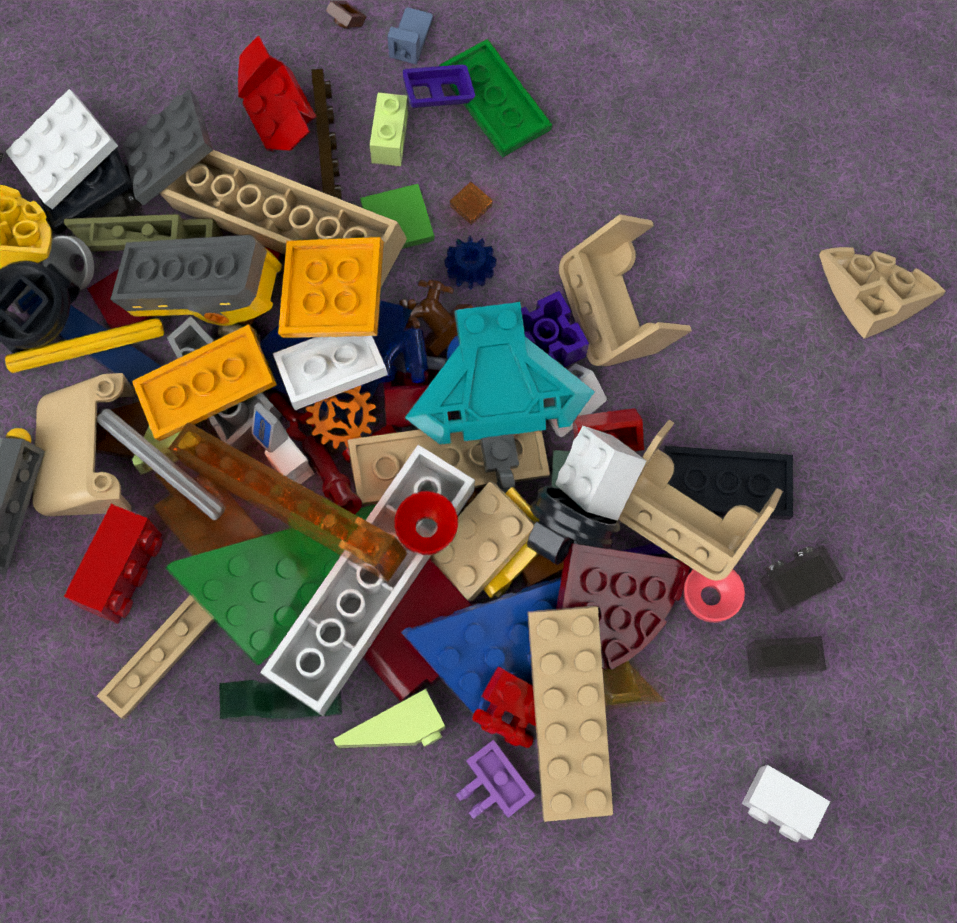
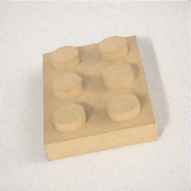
[430,481,535,601]

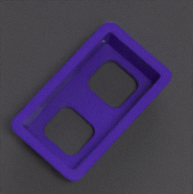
[403,65,475,108]

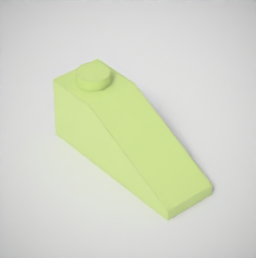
[333,689,445,748]

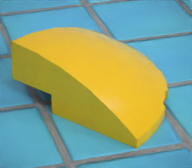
[0,185,52,268]

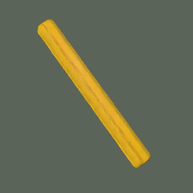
[5,318,164,373]

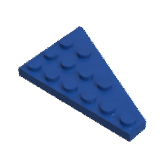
[401,578,561,714]

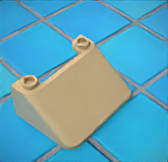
[33,373,134,516]

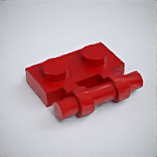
[472,666,536,749]

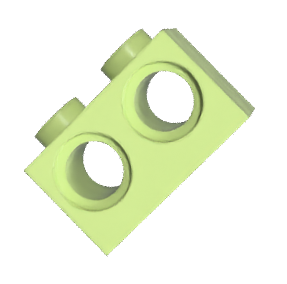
[370,93,408,166]

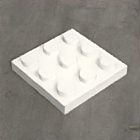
[5,89,118,209]

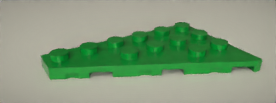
[165,504,377,666]

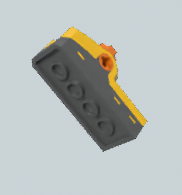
[111,235,282,326]

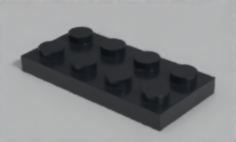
[663,446,793,520]

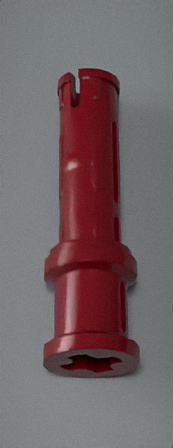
[302,435,362,518]

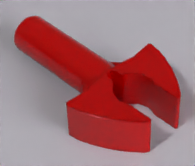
[269,392,316,442]

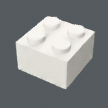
[555,425,646,521]

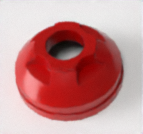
[394,491,458,555]

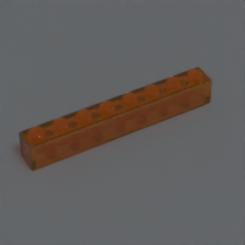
[168,422,408,582]

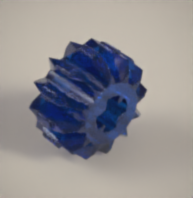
[444,235,497,290]

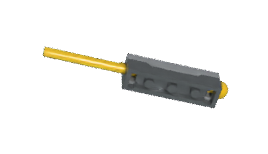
[0,428,45,575]

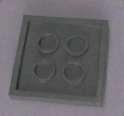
[123,89,213,205]

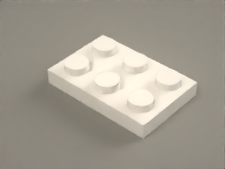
[273,336,388,410]

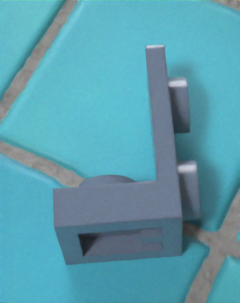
[387,7,433,65]

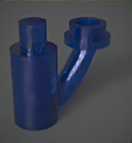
[376,329,428,383]

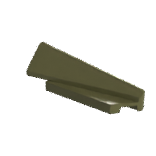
[64,214,223,252]

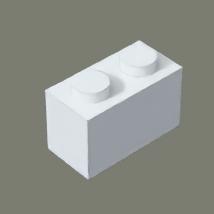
[742,765,830,842]

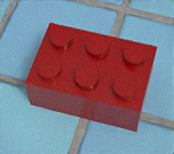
[64,504,162,624]

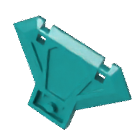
[405,302,595,445]

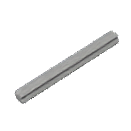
[97,409,226,520]

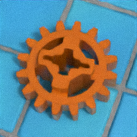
[305,385,376,449]

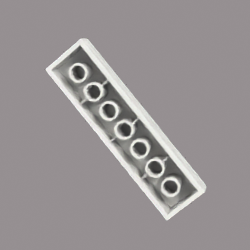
[260,445,475,716]

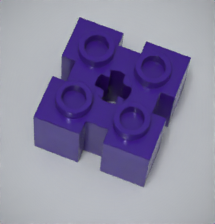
[521,291,589,367]

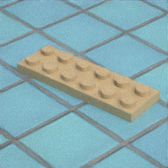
[347,429,550,505]
[527,606,613,822]

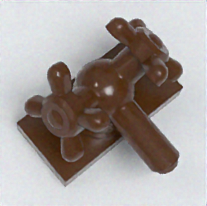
[399,280,474,357]

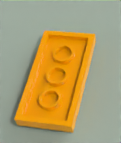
[132,324,277,441]

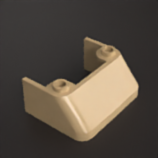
[559,214,692,366]
[618,420,783,581]

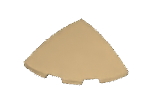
[819,247,946,339]

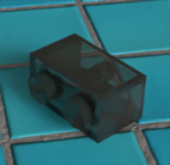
[759,545,844,614]
[746,636,826,679]

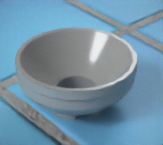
[42,236,94,290]

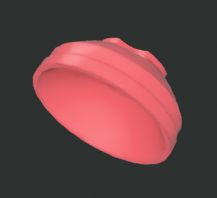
[683,569,745,623]

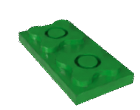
[439,39,552,158]

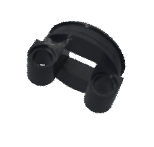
[0,261,80,353]
[527,486,620,565]

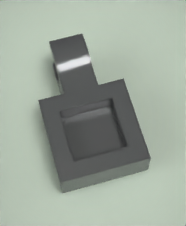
[480,434,519,493]

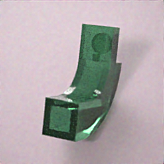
[219,680,342,723]

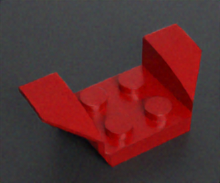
[238,36,316,153]

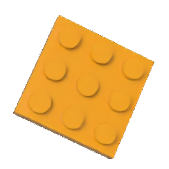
[278,237,384,338]

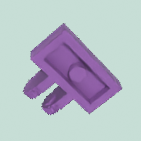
[456,740,535,819]

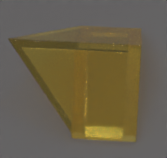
[602,660,666,710]

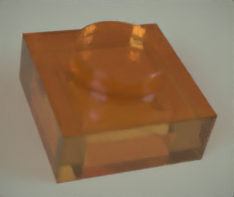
[450,182,493,225]

